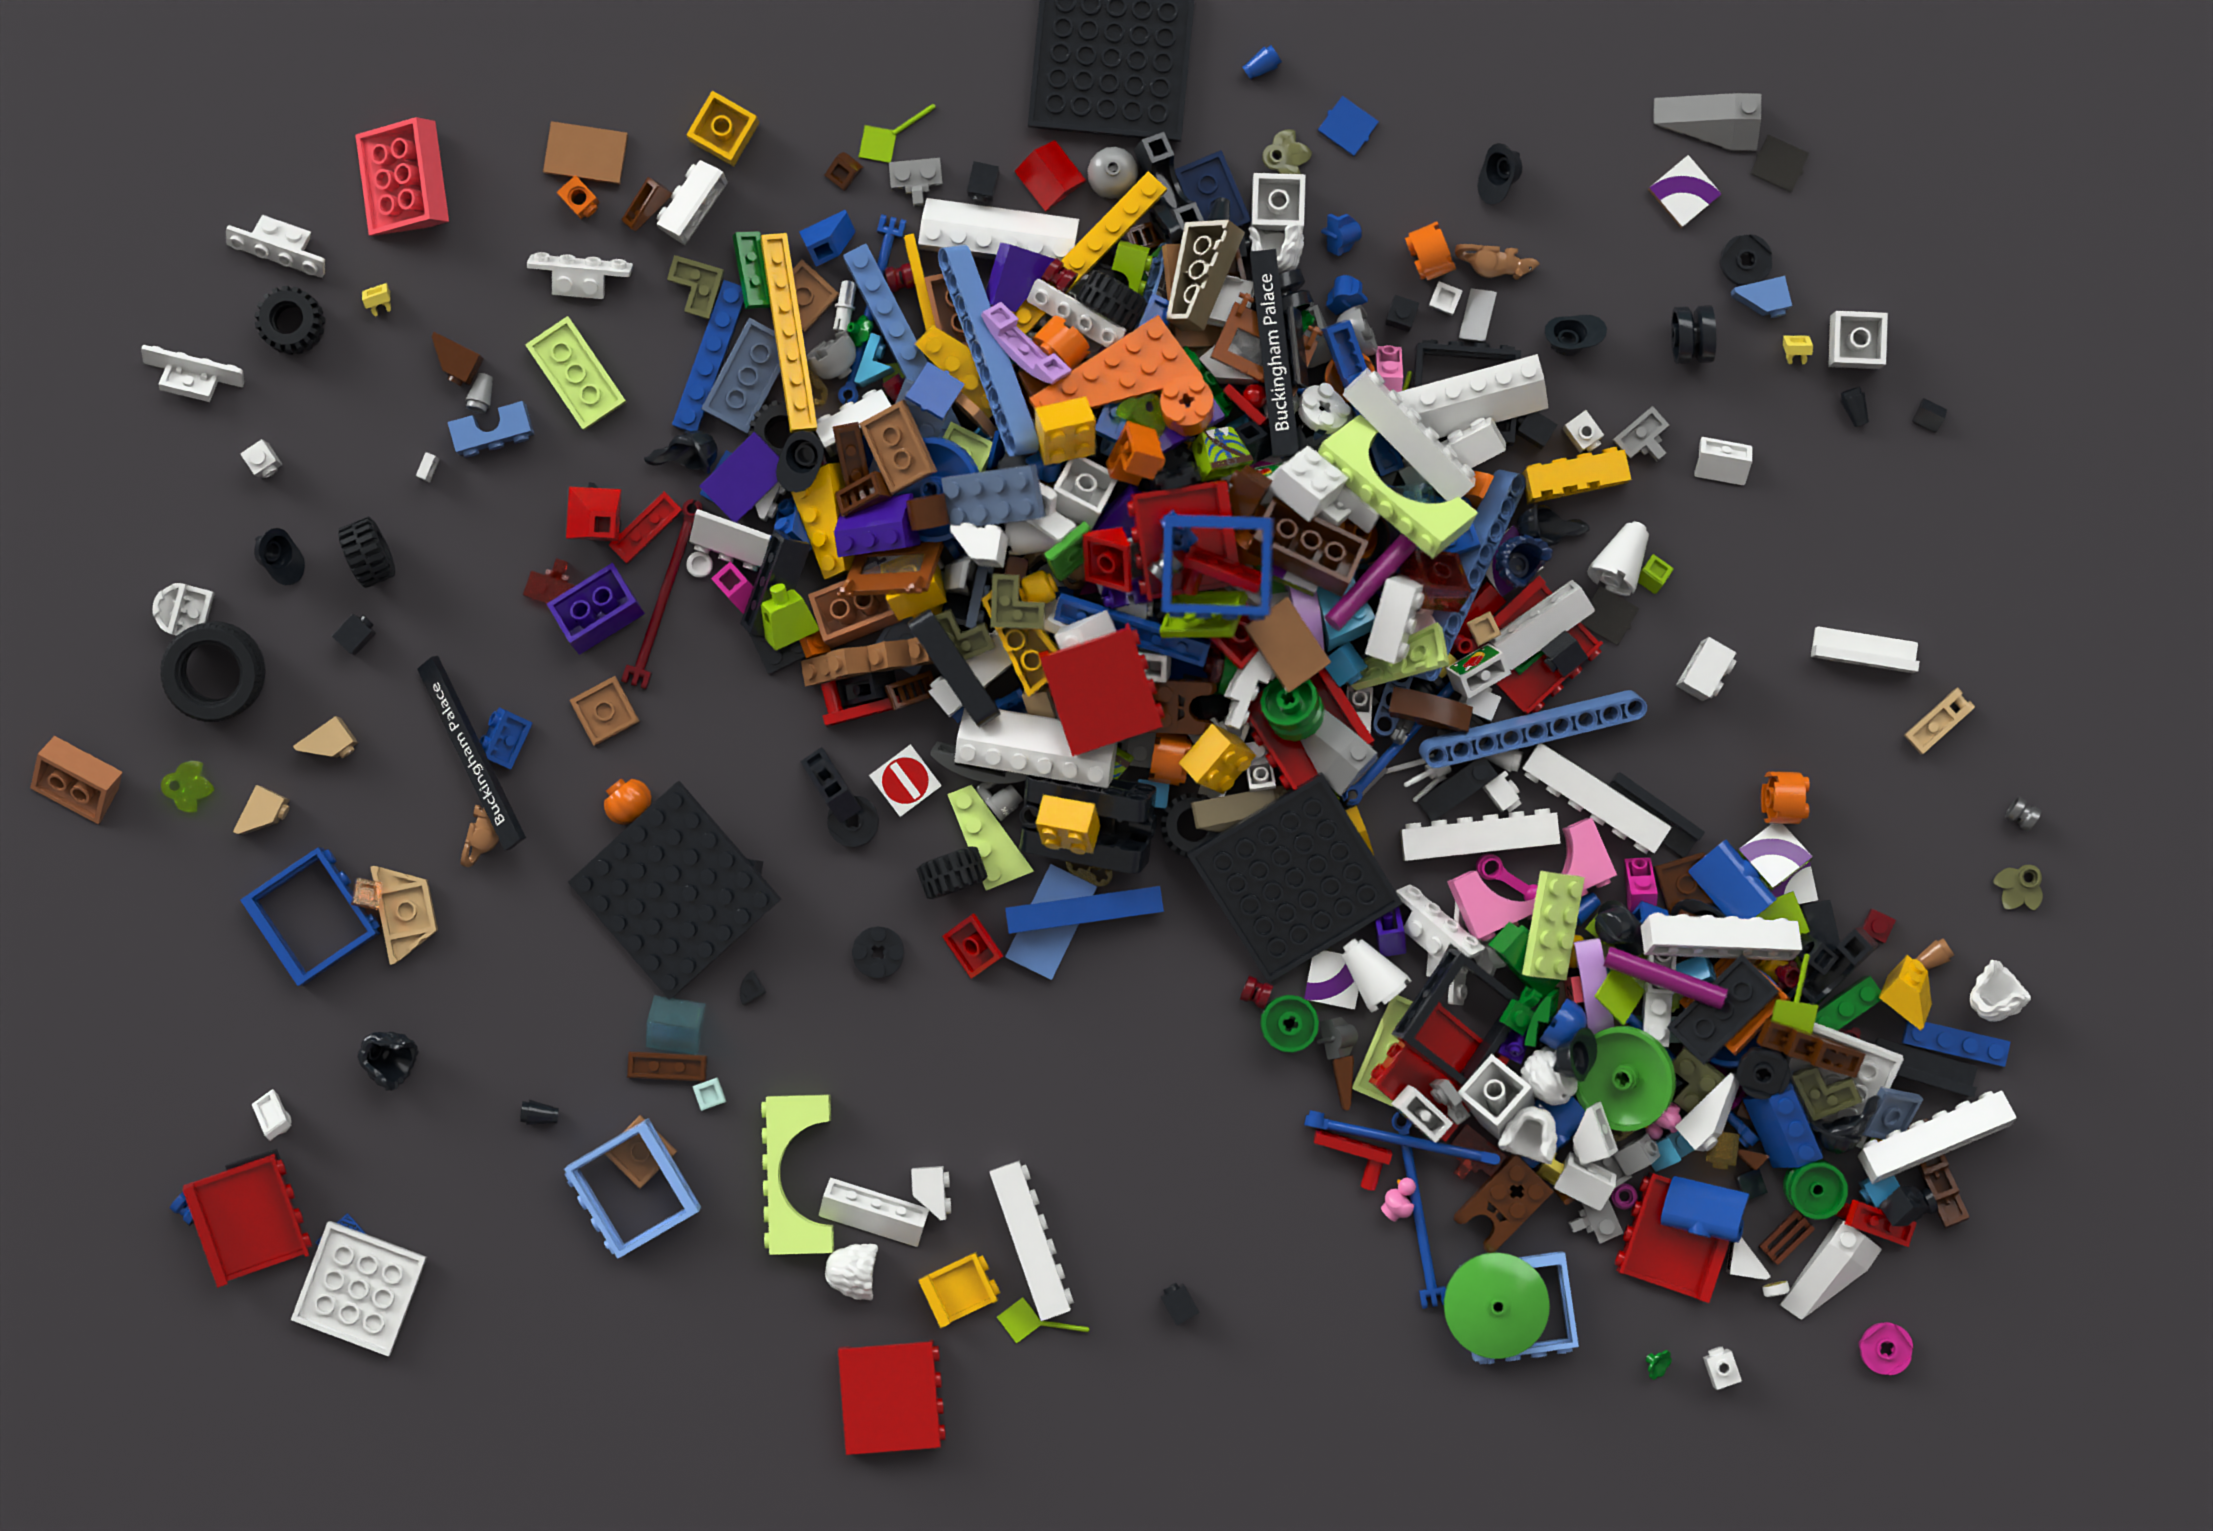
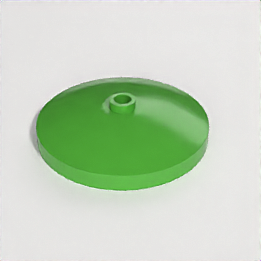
[1575,1026,1676,1131]
[1444,1252,1550,1359]

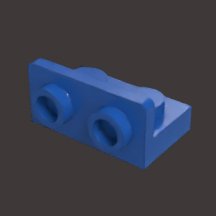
[479,707,533,769]

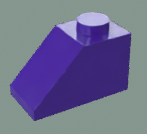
[1374,906,1406,957]

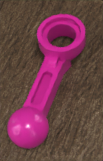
[1476,853,1538,901]

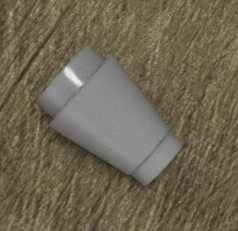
[465,373,493,414]

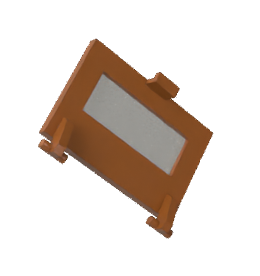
[1210,292,1323,398]
[837,541,944,598]

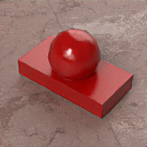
[1223,383,1269,427]

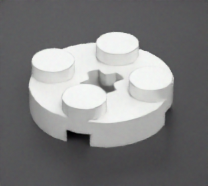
[1298,383,1351,434]

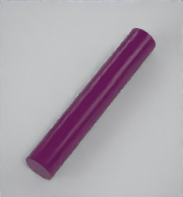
[1324,533,1418,631]
[1603,947,1728,1009]

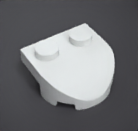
[153,583,215,636]

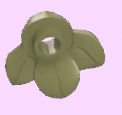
[1262,129,1312,174]
[1993,865,2043,911]

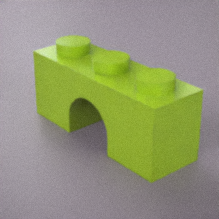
[1112,240,1153,297]

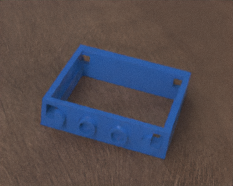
[1162,515,1274,620]
[240,847,381,986]

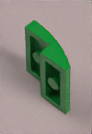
[1525,987,1560,1047]

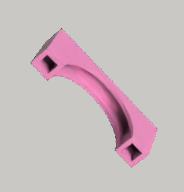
[1447,818,1617,941]

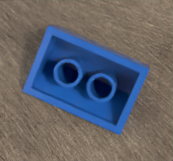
[1742,1079,1823,1168]

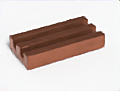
[1759,1210,1815,1265]

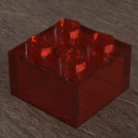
[1399,548,1472,613]

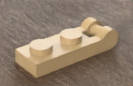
[1904,687,1975,755]

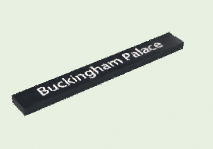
[1250,249,1299,458]
[417,656,526,851]

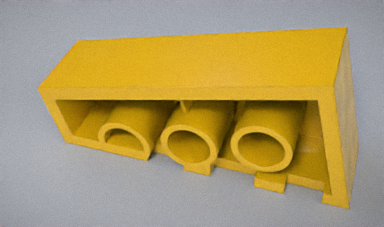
[915,325,993,418]
[1522,447,1632,504]
[981,591,1060,697]

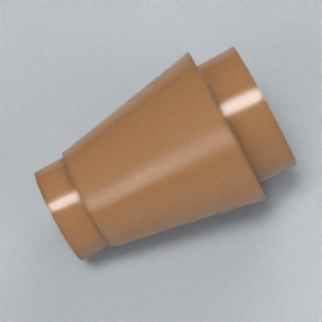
[1915,938,1955,970]

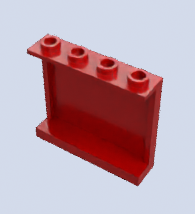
[1127,480,1239,601]
[1467,575,1603,715]
[1038,623,1165,757]
[1245,667,1374,791]
[1368,1002,1509,1142]
[183,1154,312,1288]
[1614,1172,1730,1303]
[838,1340,946,1455]

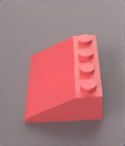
[355,117,449,236]

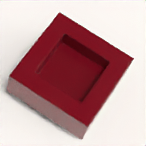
[1862,909,1896,943]

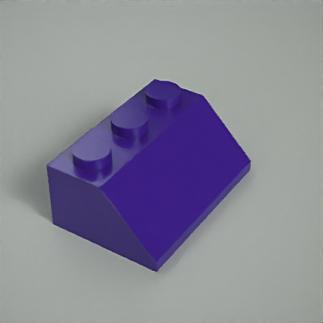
[834,493,921,557]
[547,563,645,655]

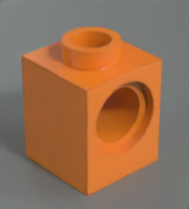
[557,175,600,219]

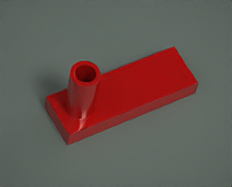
[1182,546,1262,596]
[1449,582,1506,656]
[821,681,900,727]
[1314,1128,1392,1191]
[1835,1200,1917,1247]

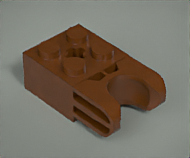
[1148,678,1218,735]
[1453,1154,1554,1253]

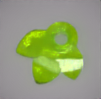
[1115,394,1165,439]
[161,761,214,812]

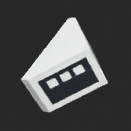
[1726,1237,1771,1280]

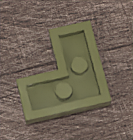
[667,255,725,320]
[991,574,1045,629]
[935,609,996,660]
[1672,1046,1726,1113]
[1792,1065,1862,1121]

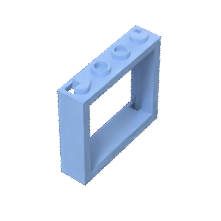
[564,1118,701,1259]
[1459,1251,1579,1365]

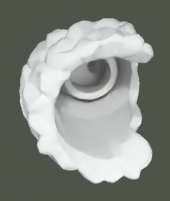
[1248,223,1304,274]
[1970,960,2031,1022]
[1520,1046,1578,1105]
[1499,1106,1557,1165]
[825,1244,878,1300]

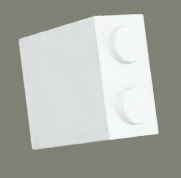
[1458,1054,1535,1140]

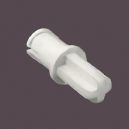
[833,280,857,333]

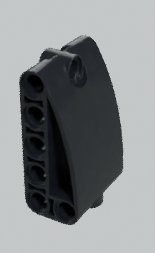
[1019,775,1157,874]

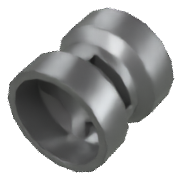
[1148,551,1185,583]
[2005,796,2042,832]

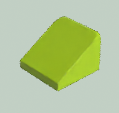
[1638,554,1674,594]

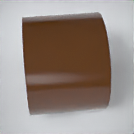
[906,493,950,531]

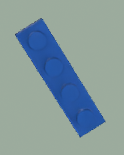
[1902,1020,2011,1067]

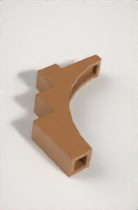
[801,637,934,687]

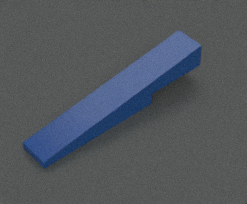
[1321,320,1404,476]
[1005,886,1164,934]

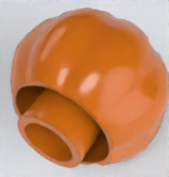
[604,778,652,825]

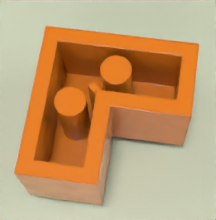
[1106,421,1165,486]

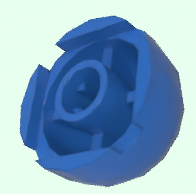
[1539,998,1587,1050]

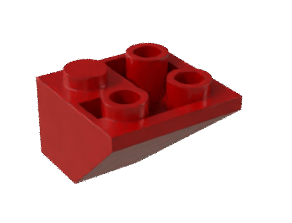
[566,487,622,541]

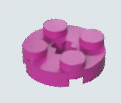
[1859,1322,1913,1375]

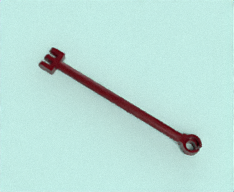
[621,499,704,690]

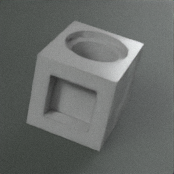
[1614,1133,1661,1176]

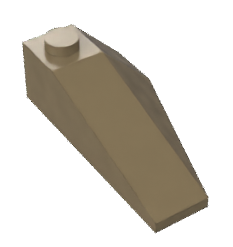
[1191,785,1291,833]

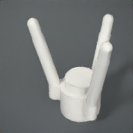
[1385,754,1451,802]

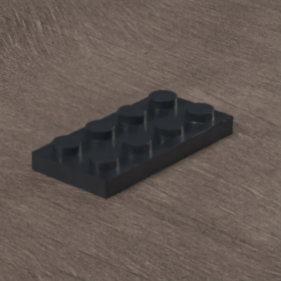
[1667,954,1780,1066]

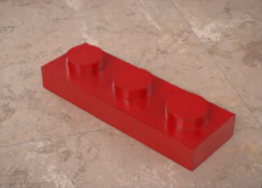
[609,491,682,564]

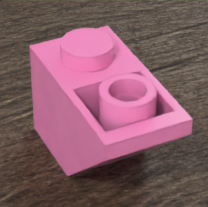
[1375,345,1403,392]

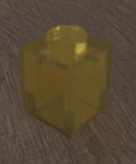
[1706,1132,1740,1170]

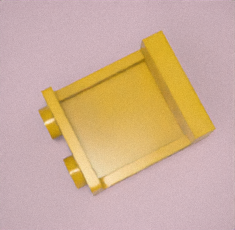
[918,1252,1000,1328]

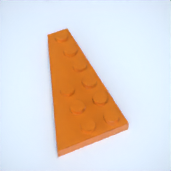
[1029,315,1204,410]

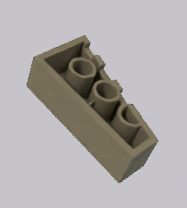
[1166,220,1245,331]

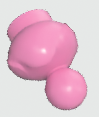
[1645,1102,1682,1141]
[1381,1178,1416,1222]

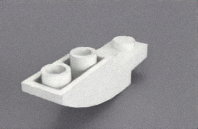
[1224,651,1275,729]
[1641,955,1676,1047]

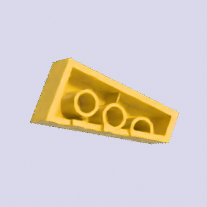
[791,462,855,580]

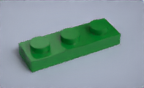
[732,231,771,309]

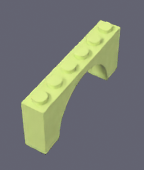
[1318,414,1478,558]
[761,1094,834,1255]

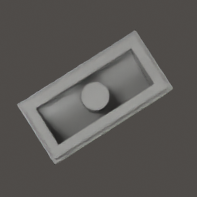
[1458,288,1497,343]

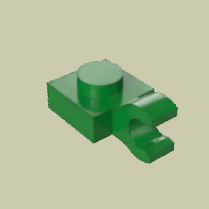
[1499,987,1542,1036]

